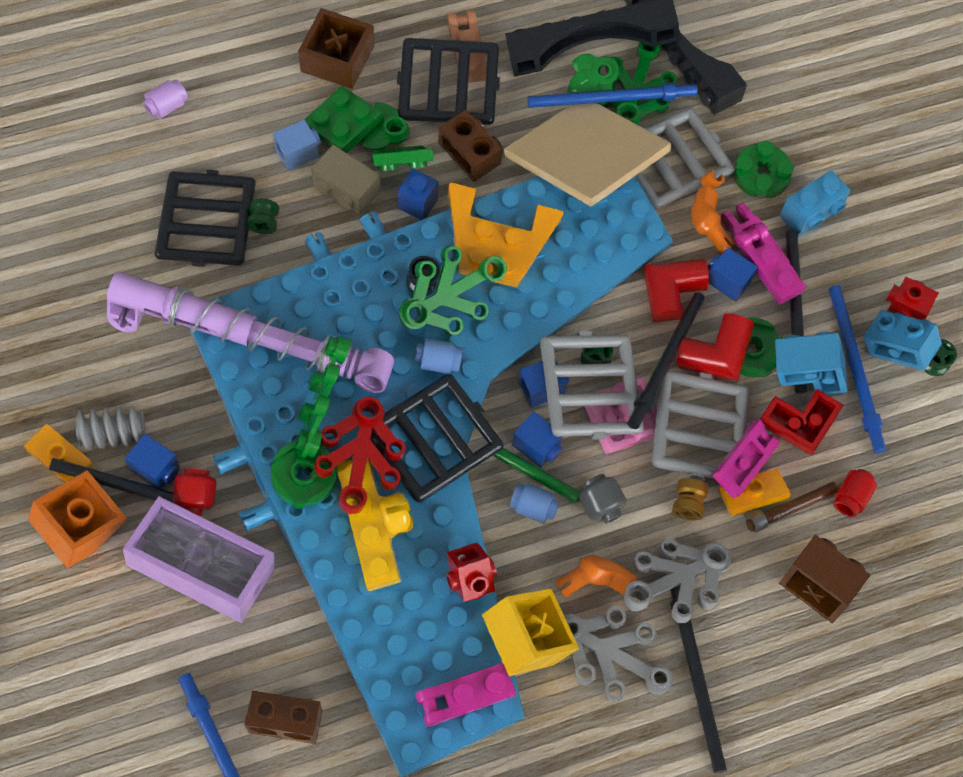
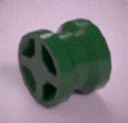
[247,198,279,234]
[924,339,957,376]
[581,347,613,364]

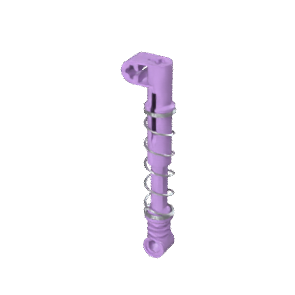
[107,271,394,393]

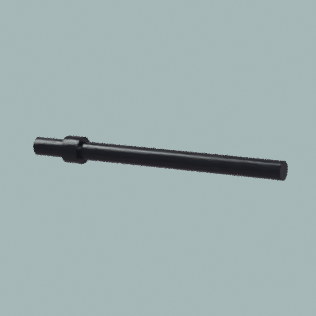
[786,229,807,393]
[627,292,705,430]
[670,585,727,773]

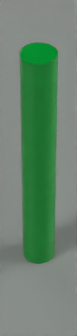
[494,448,580,503]

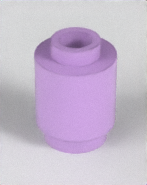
[143,79,188,119]

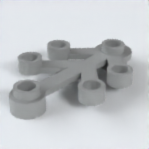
[623,539,731,623]
[564,607,673,702]

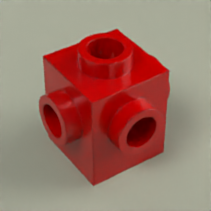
[886,277,939,320]
[446,542,497,602]

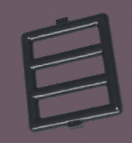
[397,38,500,125]
[154,170,256,267]
[370,374,504,503]

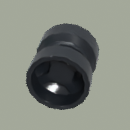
[406,256,440,296]

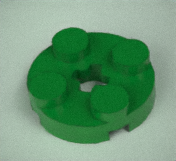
[734,141,794,198]
[740,317,783,378]
[270,441,337,509]

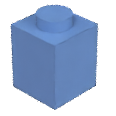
[273,120,321,171]

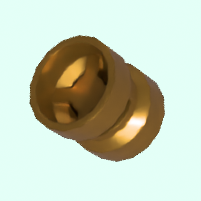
[672,478,709,521]

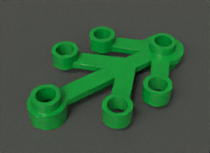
[605,42,677,125]
[399,246,507,335]
[295,335,351,458]

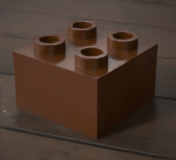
[298,8,374,89]
[779,534,871,624]

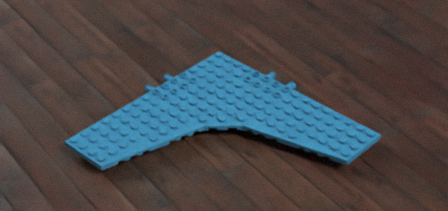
[188,176,673,777]

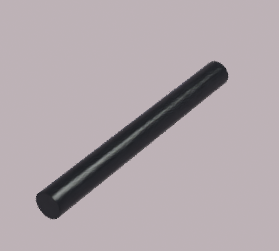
[49,458,173,503]

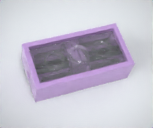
[123,496,275,623]

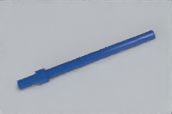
[527,83,698,108]
[829,285,886,454]
[178,673,240,777]

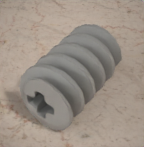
[76,406,145,449]

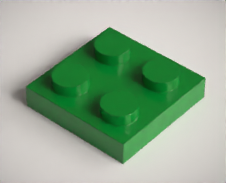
[304,86,384,153]
[371,145,434,171]

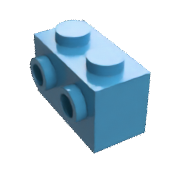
[780,170,851,237]
[863,310,942,371]

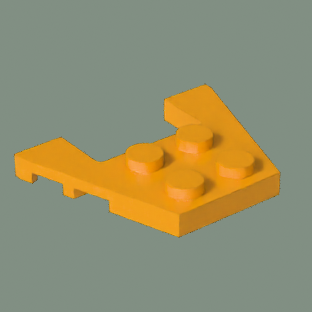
[448,182,564,288]

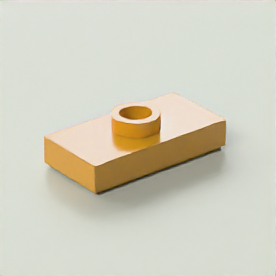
[24,423,94,483]
[718,468,791,516]

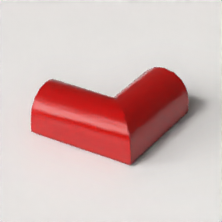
[643,259,709,322]
[677,313,754,382]
[760,389,844,456]

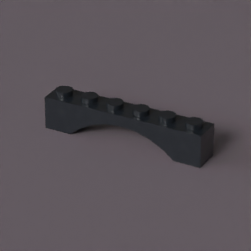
[505,0,680,77]
[624,0,747,115]

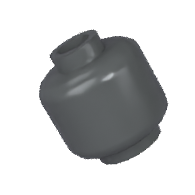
[579,474,627,524]

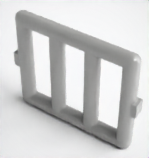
[635,108,735,210]
[540,331,644,440]
[652,370,749,481]

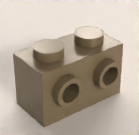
[311,145,381,215]

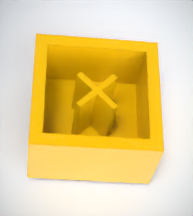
[482,589,579,676]

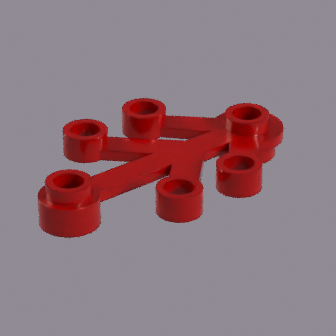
[314,397,405,514]

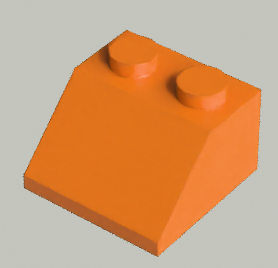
[28,470,127,569]

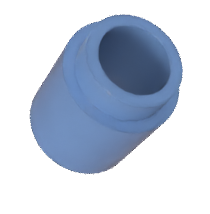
[415,338,462,374]
[509,483,559,524]

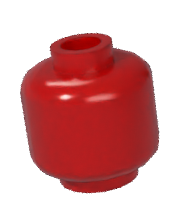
[173,469,217,516]

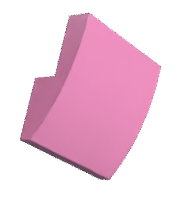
[584,378,657,454]

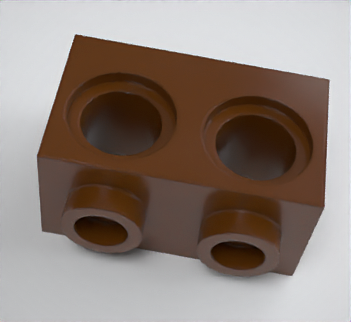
[438,110,503,182]
[245,690,323,744]

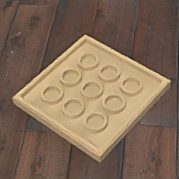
[504,103,671,207]

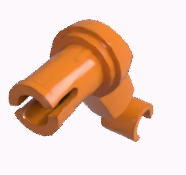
[690,169,735,254]
[556,555,656,608]

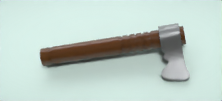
[743,482,838,533]

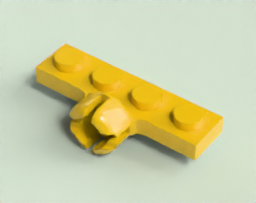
[336,459,413,592]

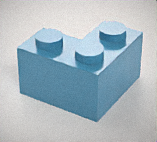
[775,331,848,394]

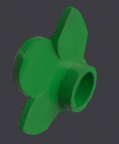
[568,54,620,106]
[363,102,410,150]

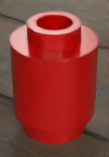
[833,469,877,518]

